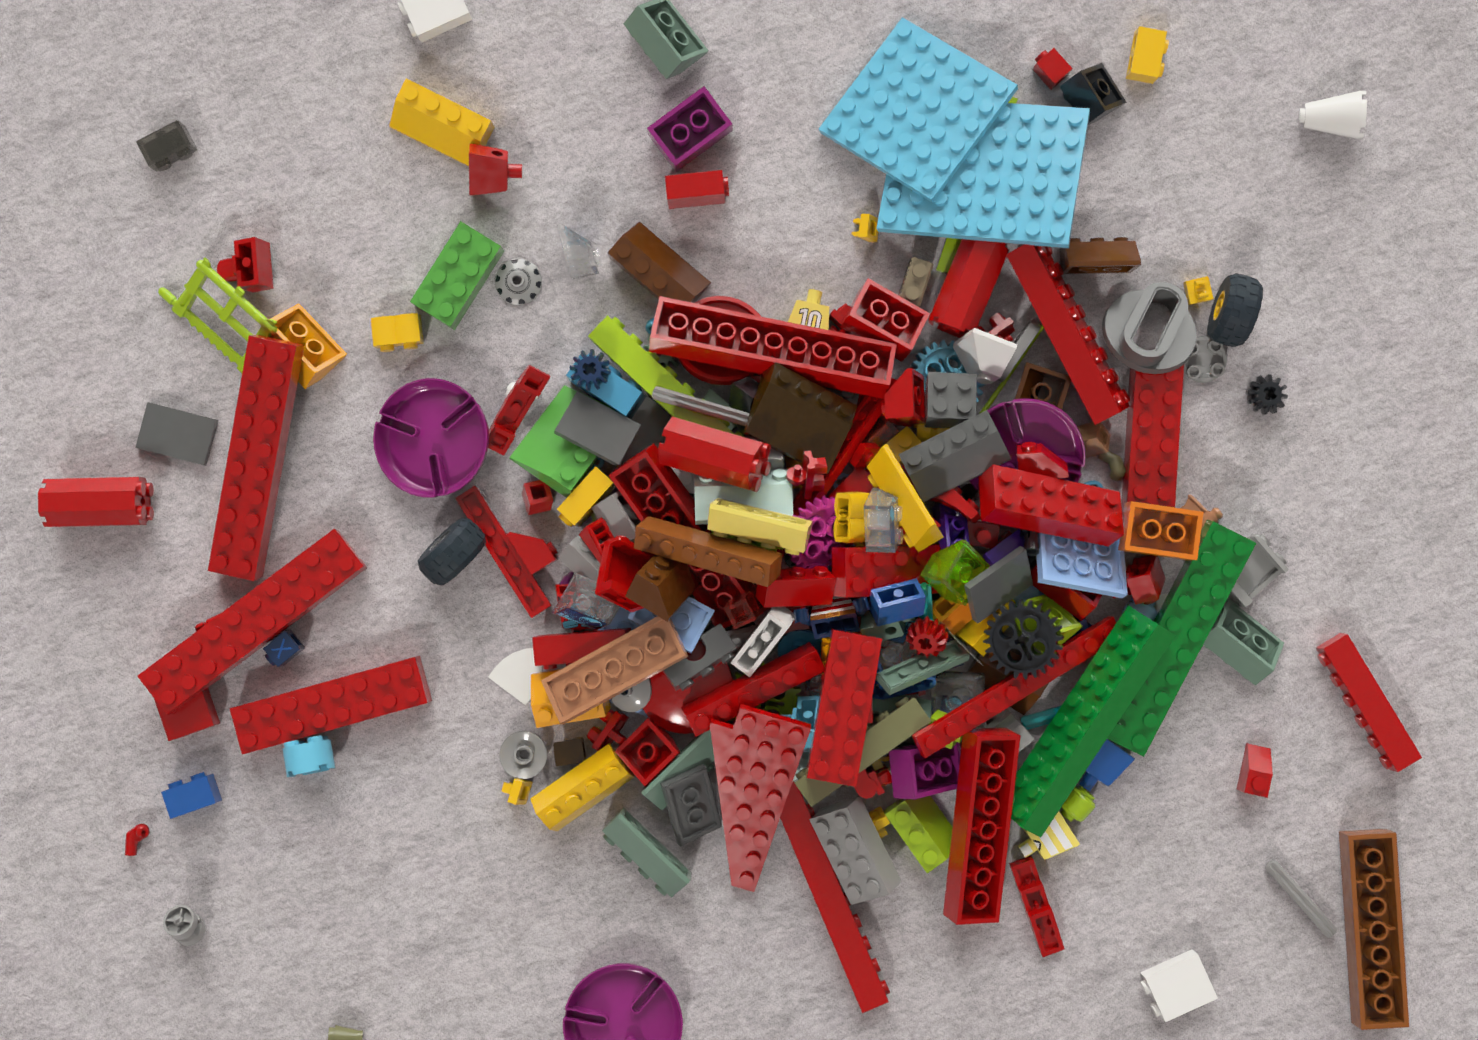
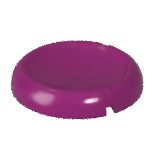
[373,378,489,498]
[969,398,1085,493]
[563,963,683,1040]

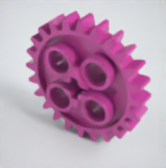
[786,496,853,569]

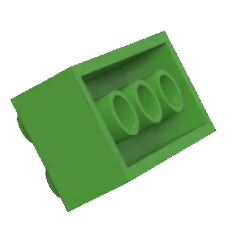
[410,221,504,330]

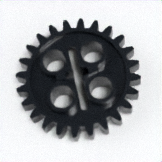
[983,599,1064,679]

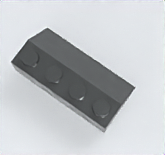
[899,410,1011,503]

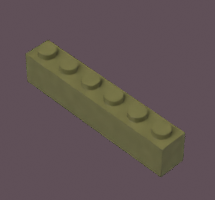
[794,696,931,807]

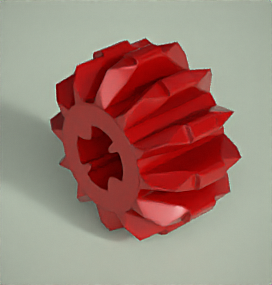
[906,616,949,658]

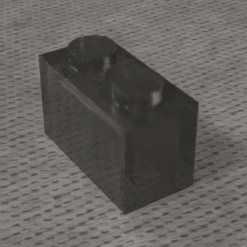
[136,120,198,172]

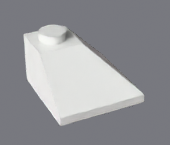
[953,328,1017,384]

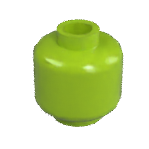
[1061,786,1095,822]

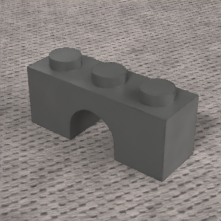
[663,623,737,691]

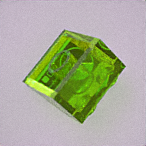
[920,539,990,606]

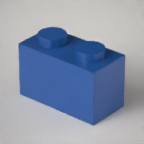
[869,578,926,626]
[161,772,222,819]

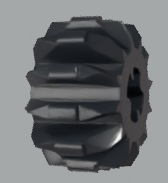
[1245,374,1288,415]

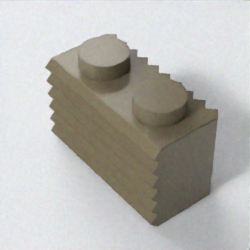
[898,257,934,307]

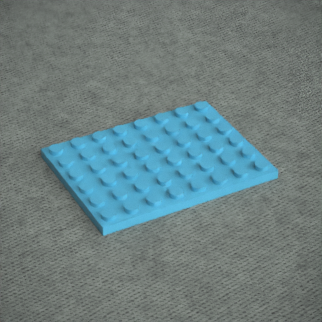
[877,103,1090,248]

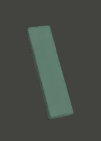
[876,639,970,695]

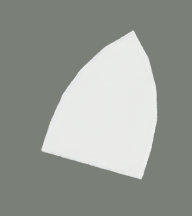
[488,648,542,705]

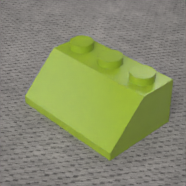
[883,796,953,873]

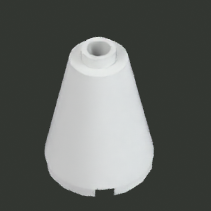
[1299,91,1367,139]

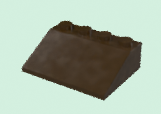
[743,362,857,476]

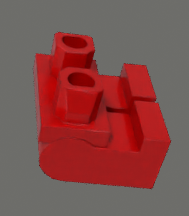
[854,764,892,799]

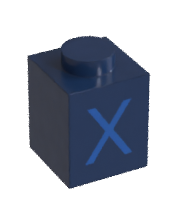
[263,630,305,667]

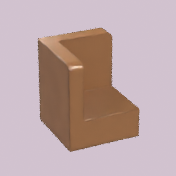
[1077,422,1111,459]

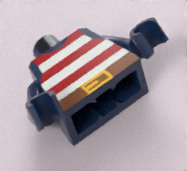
[794,596,870,639]

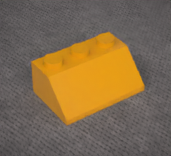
[271,303,347,389]
[531,669,611,728]

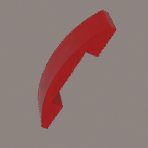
[488,365,551,456]

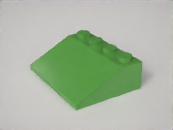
[509,385,617,498]

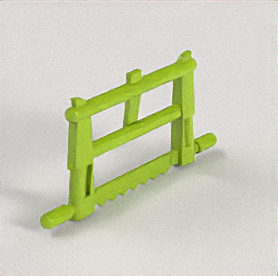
[158,257,277,373]

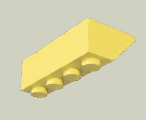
[708,498,813,555]

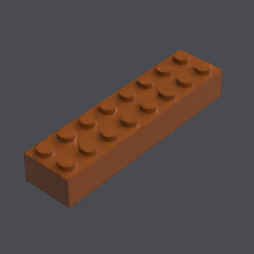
[1339,829,1409,1030]

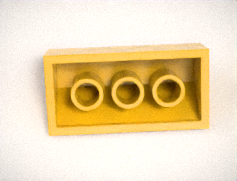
[389,78,495,166]
[867,444,943,552]
[530,744,635,831]

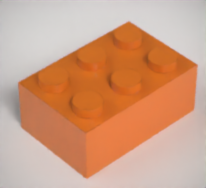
[1118,501,1204,560]

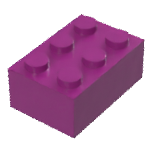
[647,86,733,172]
[889,742,961,799]

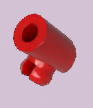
[125,824,150,856]

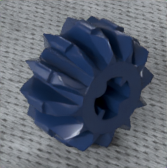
[569,349,611,391]

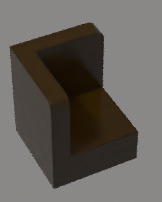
[553,737,586,766]

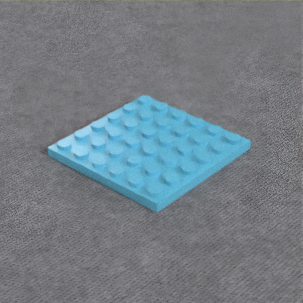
[819,17,1018,203]

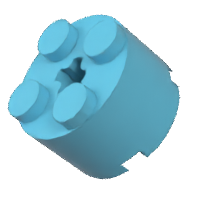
[282,735,336,778]

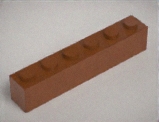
[634,516,782,587]

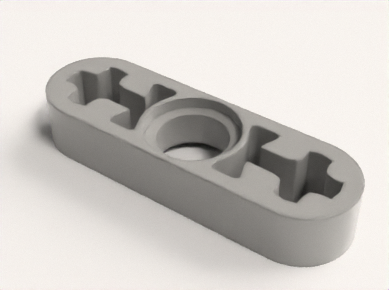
[998,319,1041,382]

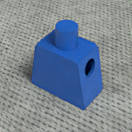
[1078,739,1135,792]

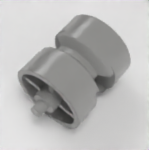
[163,905,206,946]

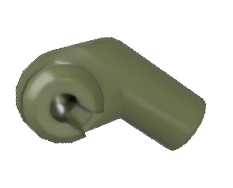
[1097,451,1126,481]

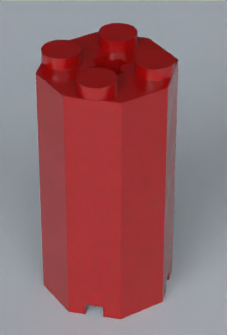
[928,239,1010,338]
[658,417,771,492]
[38,477,154,527]

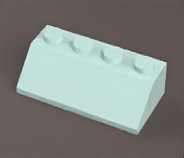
[694,469,793,525]

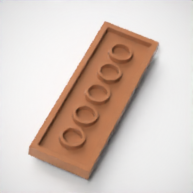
[541,616,688,724]

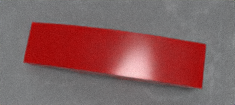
[1009,855,1065,957]

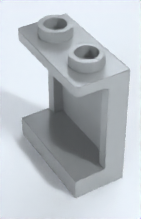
[1230,534,1289,607]

